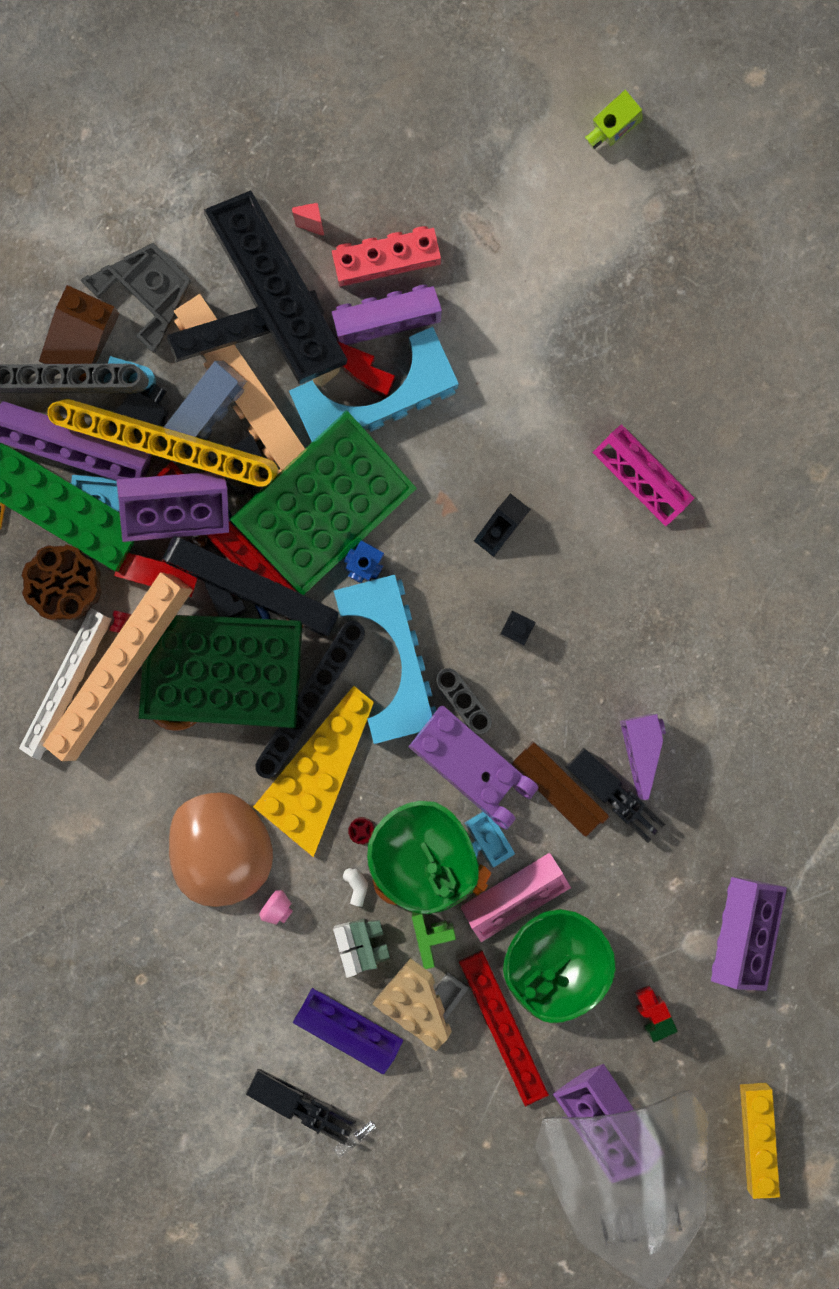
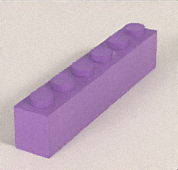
[0,401,152,480]

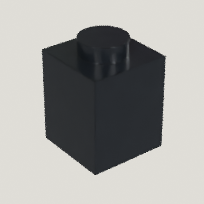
[499,610,536,647]

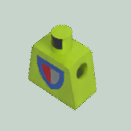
[584,89,643,150]

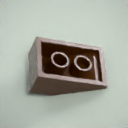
[39,285,120,382]

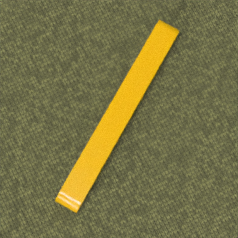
[47,399,278,487]

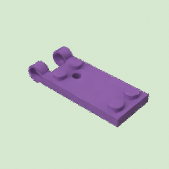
[408,706,539,830]

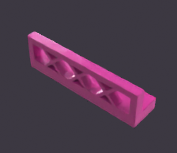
[592,424,695,527]

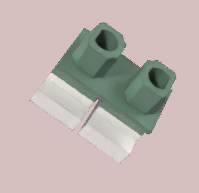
[333,919,390,978]

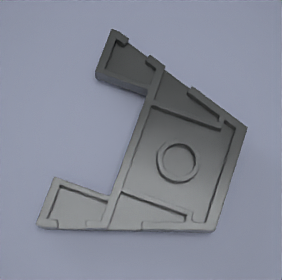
[80,243,192,354]

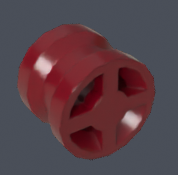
[109,610,132,633]
[348,817,375,844]

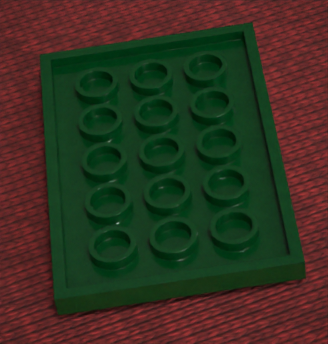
[138,615,303,728]

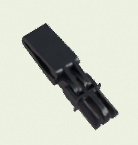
[566,748,666,843]
[246,1069,357,1145]

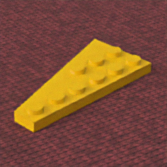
[253,686,374,857]

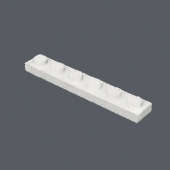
[19,608,112,760]

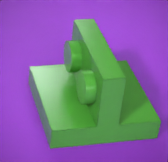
[412,912,456,969]

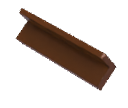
[512,741,610,837]

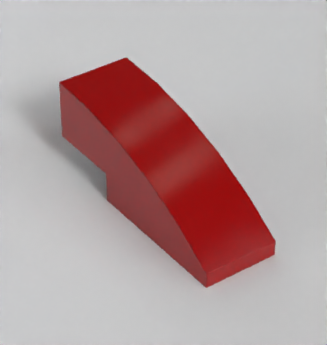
[337,341,395,399]
[114,553,197,598]

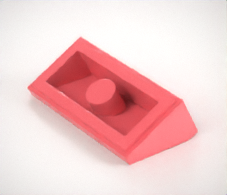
[292,203,324,236]

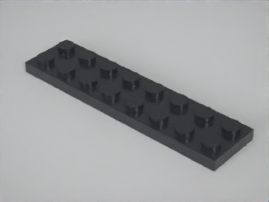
[204,190,347,385]

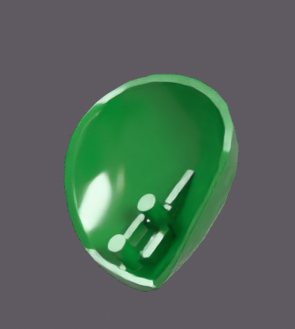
[367,800,479,914]
[503,909,616,1023]

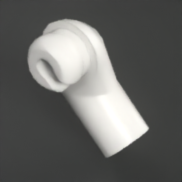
[343,868,368,907]

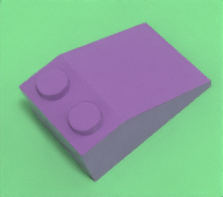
[620,714,666,800]

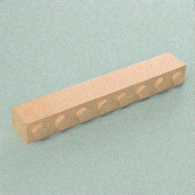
[174,294,305,474]
[42,572,193,761]

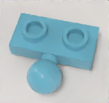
[464,811,515,868]

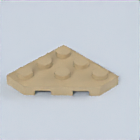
[373,958,452,1051]

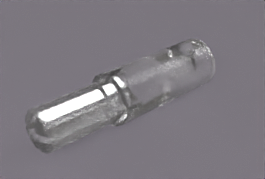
[333,1121,376,1158]

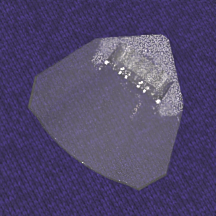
[535,1090,708,1289]

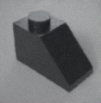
[474,493,531,557]

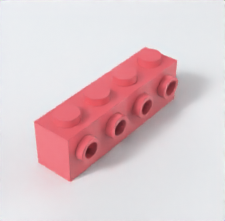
[332,226,441,287]

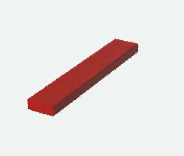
[459,950,549,1107]

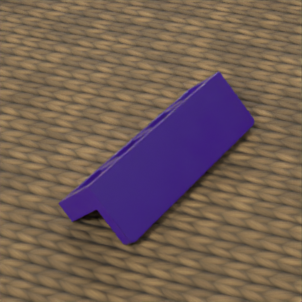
[293,988,403,1074]

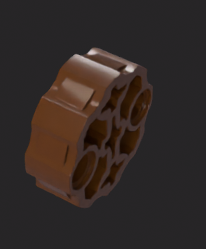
[21,544,102,621]

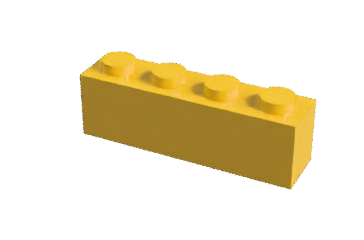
[740,1083,780,1199]

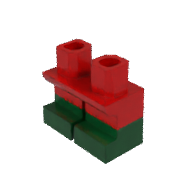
[635,985,678,1043]

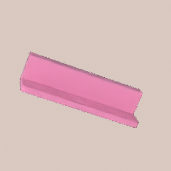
[461,853,571,942]

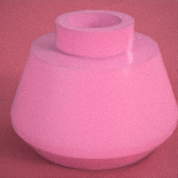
[259,890,293,925]

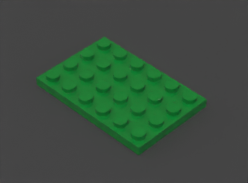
[230,410,417,595]

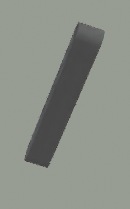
[0,364,149,393]

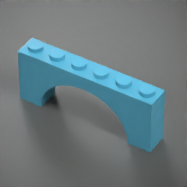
[289,327,459,442]
[334,575,436,744]

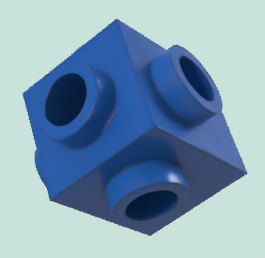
[344,541,384,583]

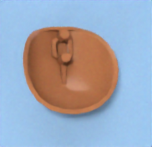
[169,792,273,907]

